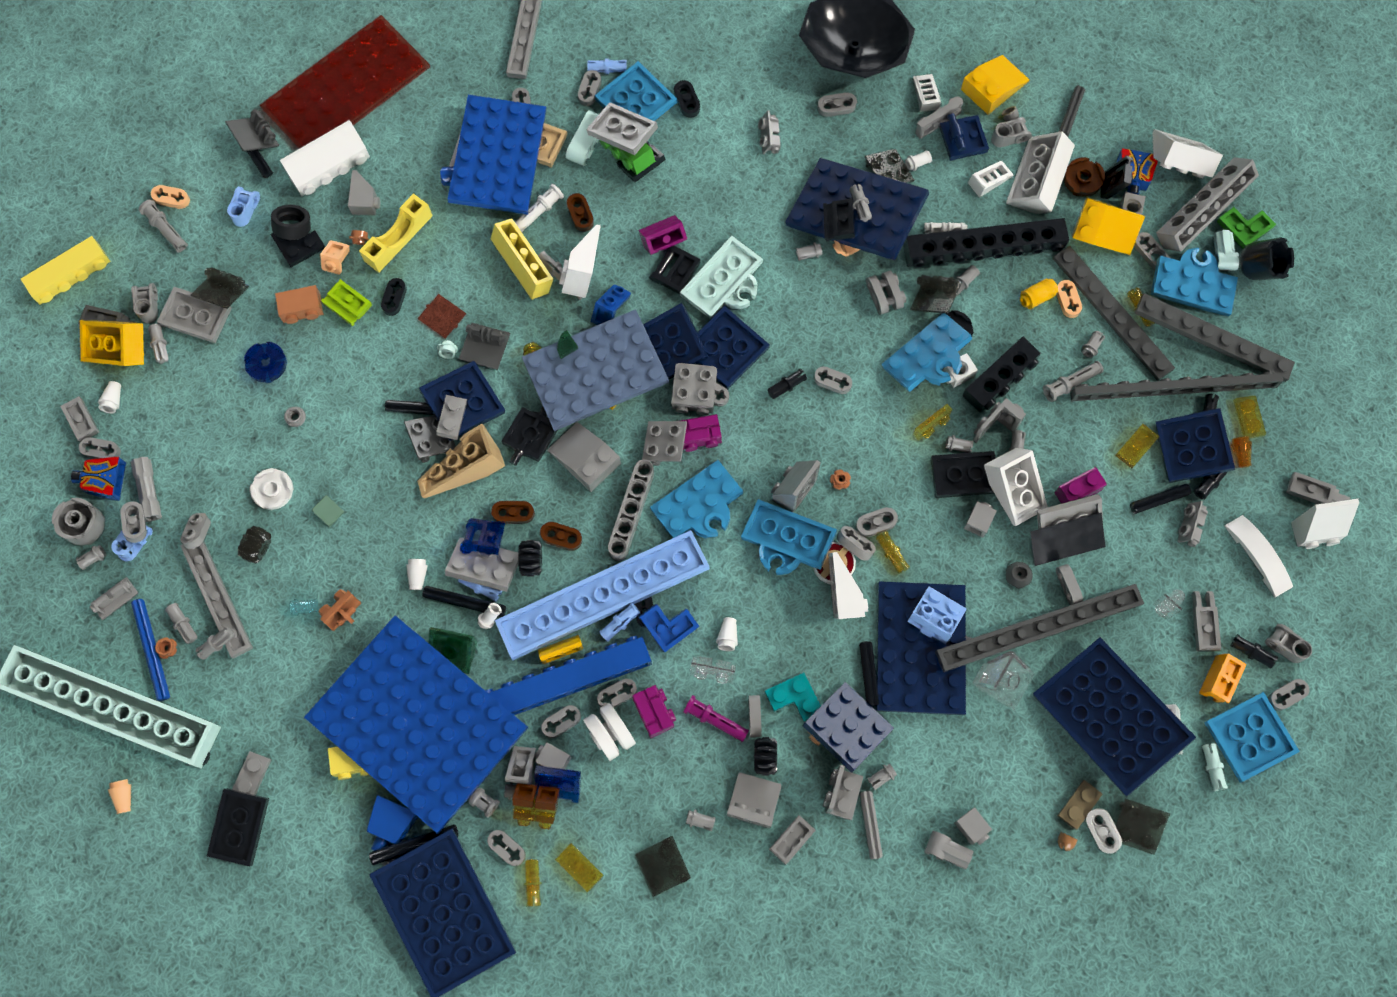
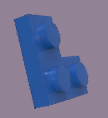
[639,604,700,652]

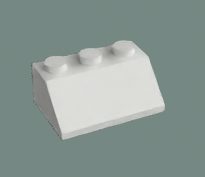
[1153,129,1223,178]

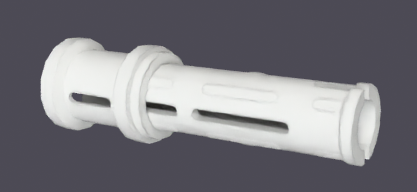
[515,184,564,232]

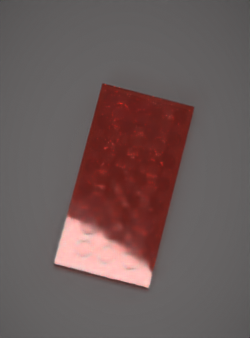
[260,15,430,149]

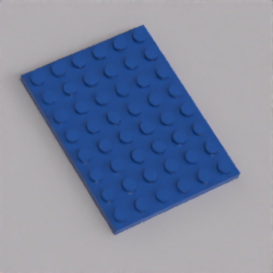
[304,615,528,834]

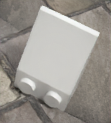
[559,225,600,298]
[984,448,1048,526]
[1291,499,1359,549]
[828,552,868,619]

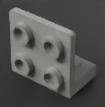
[823,765,864,821]
[727,772,781,829]

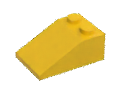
[961,55,1030,115]
[1072,197,1145,255]
[80,320,144,366]

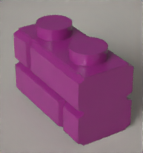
[638,215,687,255]
[680,414,722,452]
[1054,467,1107,504]
[632,685,676,739]

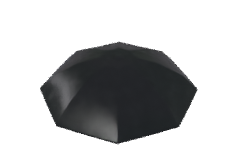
[799,0,915,78]

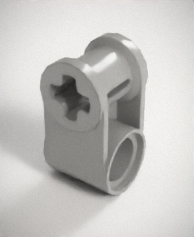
[991,117,1032,147]
[131,283,158,324]
[1265,624,1312,663]

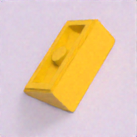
[538,635,583,664]

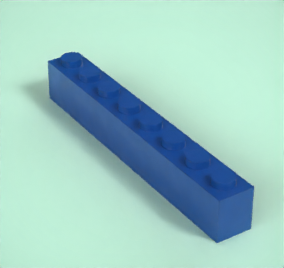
[485,636,652,715]

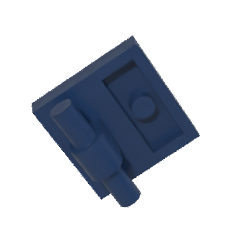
[939,113,989,161]

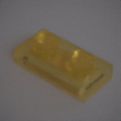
[1233,395,1266,439]
[913,404,953,441]
[1115,424,1160,469]
[555,843,604,892]

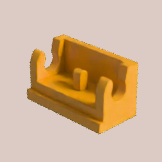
[1199,653,1247,703]

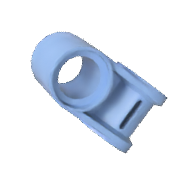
[227,187,260,227]
[111,526,153,562]

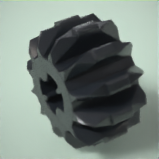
[518,540,543,577]
[754,737,777,776]

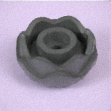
[1006,562,1033,589]

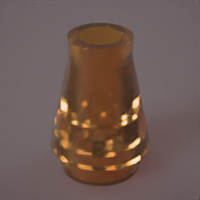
[1230,436,1252,468]

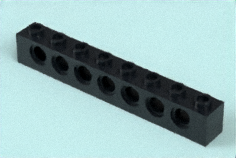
[903,218,1070,268]

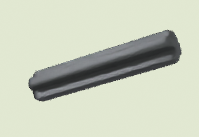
[1059,85,1085,137]

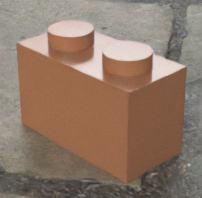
[275,285,324,324]

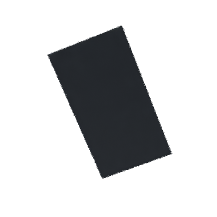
[1030,512,1106,566]

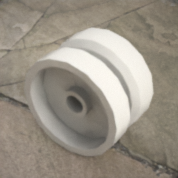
[583,703,636,761]

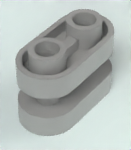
[866,270,906,315]

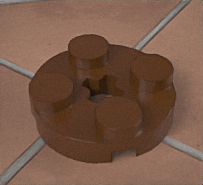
[1064,157,1105,197]

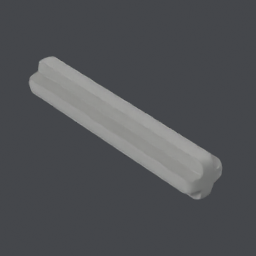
[860,791,883,859]

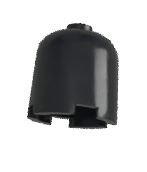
[1239,237,1295,280]

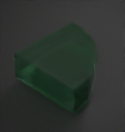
[557,330,579,359]

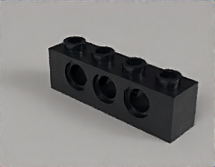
[962,337,1041,413]

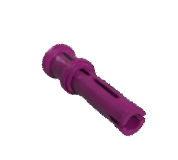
[683,695,749,743]

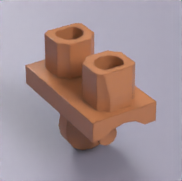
[319,589,361,631]

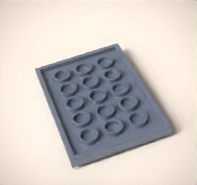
[522,309,669,431]

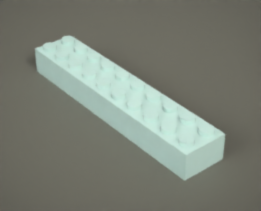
[0,645,221,769]

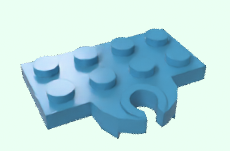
[1151,248,1238,316]
[882,312,972,392]
[650,460,743,539]
[741,499,837,575]

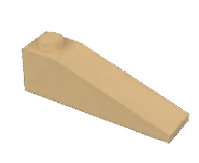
[417,424,505,499]

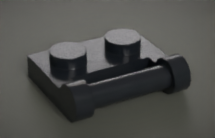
[649,246,701,294]

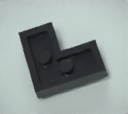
[270,230,325,267]

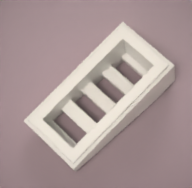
[913,74,941,112]
[968,161,1013,197]

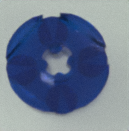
[244,342,288,383]

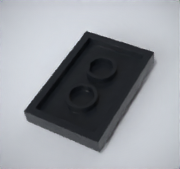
[931,451,996,498]
[206,788,269,867]

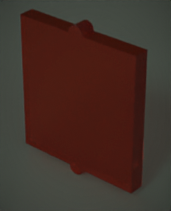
[417,294,466,339]

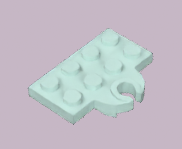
[680,236,763,319]

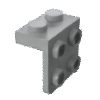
[671,363,717,415]
[973,398,1026,443]

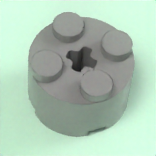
[52,498,105,546]

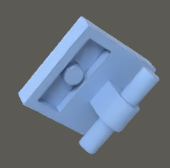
[907,586,967,645]

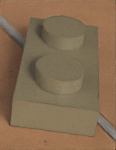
[1057,780,1103,830]

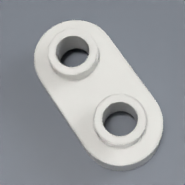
[1086,808,1122,854]

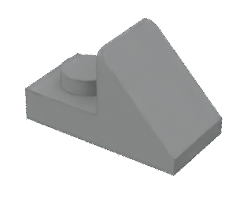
[505,746,536,784]

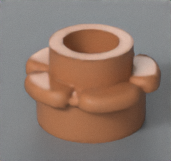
[349,230,369,245]
[830,470,851,490]
[155,637,177,659]

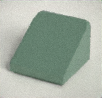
[312,495,344,527]

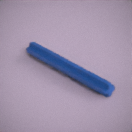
[131,599,170,701]

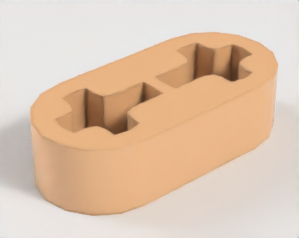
[151,185,190,209]
[1056,280,1082,318]

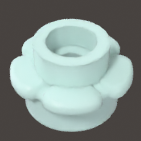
[437,341,458,359]

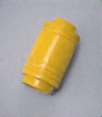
[1020,278,1058,309]

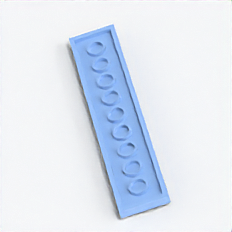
[495,530,710,661]

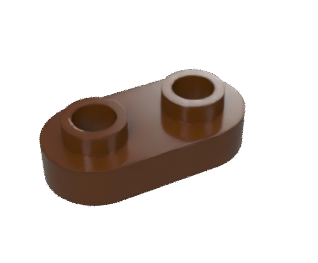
[567,193,594,232]
[491,501,535,524]
[540,522,582,551]

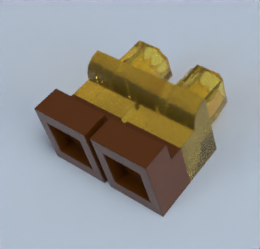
[512,783,560,830]

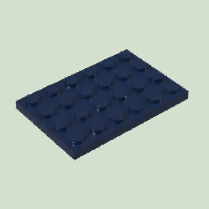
[785,158,929,261]
[876,581,966,716]
[1033,637,1196,797]
[369,828,516,997]

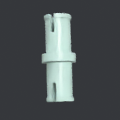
[1202,743,1228,791]

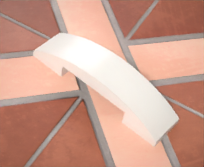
[1225,515,1293,597]

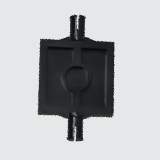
[502,406,558,466]

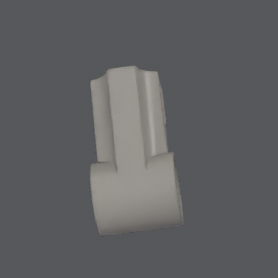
[924,831,974,869]

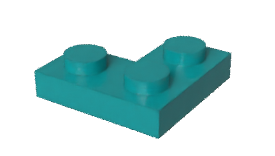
[765,673,821,722]

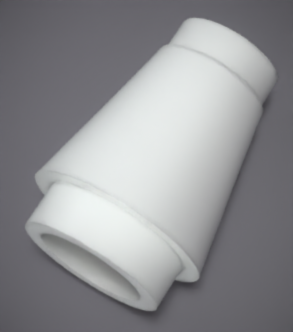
[98,381,121,413]
[406,559,428,590]
[716,617,738,651]

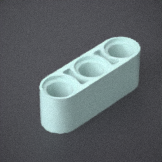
[566,110,599,166]

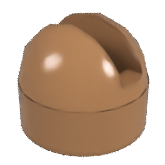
[1057,832,1078,851]

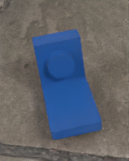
[590,285,631,325]

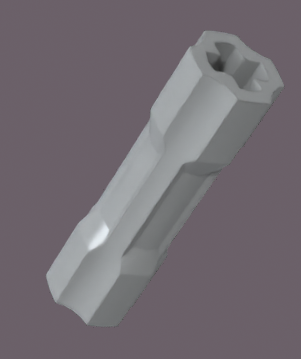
[131,457,162,522]

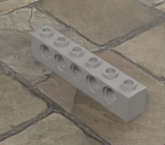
[1156,157,1259,252]

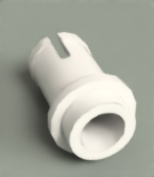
[905,150,932,171]
[478,603,502,629]

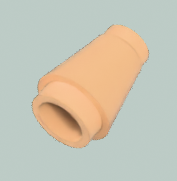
[108,779,131,814]

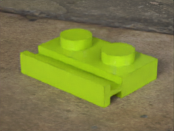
[321,279,372,326]

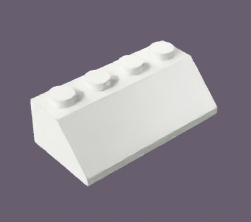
[280,120,370,196]
[1006,131,1075,214]

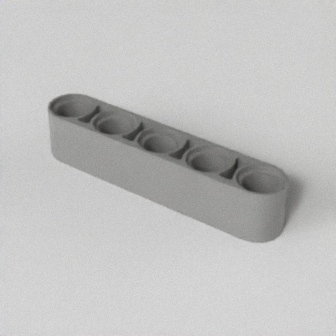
[608,459,654,561]

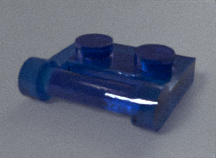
[460,518,505,555]
[534,765,581,803]

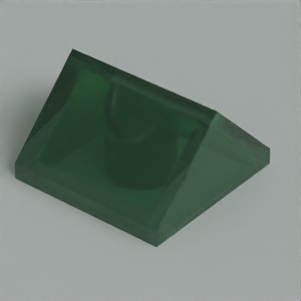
[429,627,478,674]

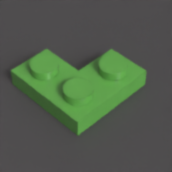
[1217,207,1276,249]

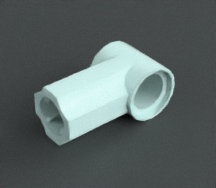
[1213,230,1240,271]

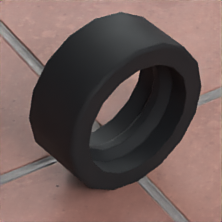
[271,205,311,240]

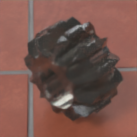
[238,526,271,564]

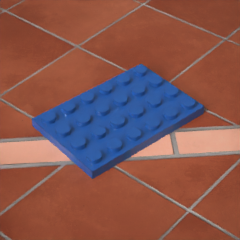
[448,94,546,215]

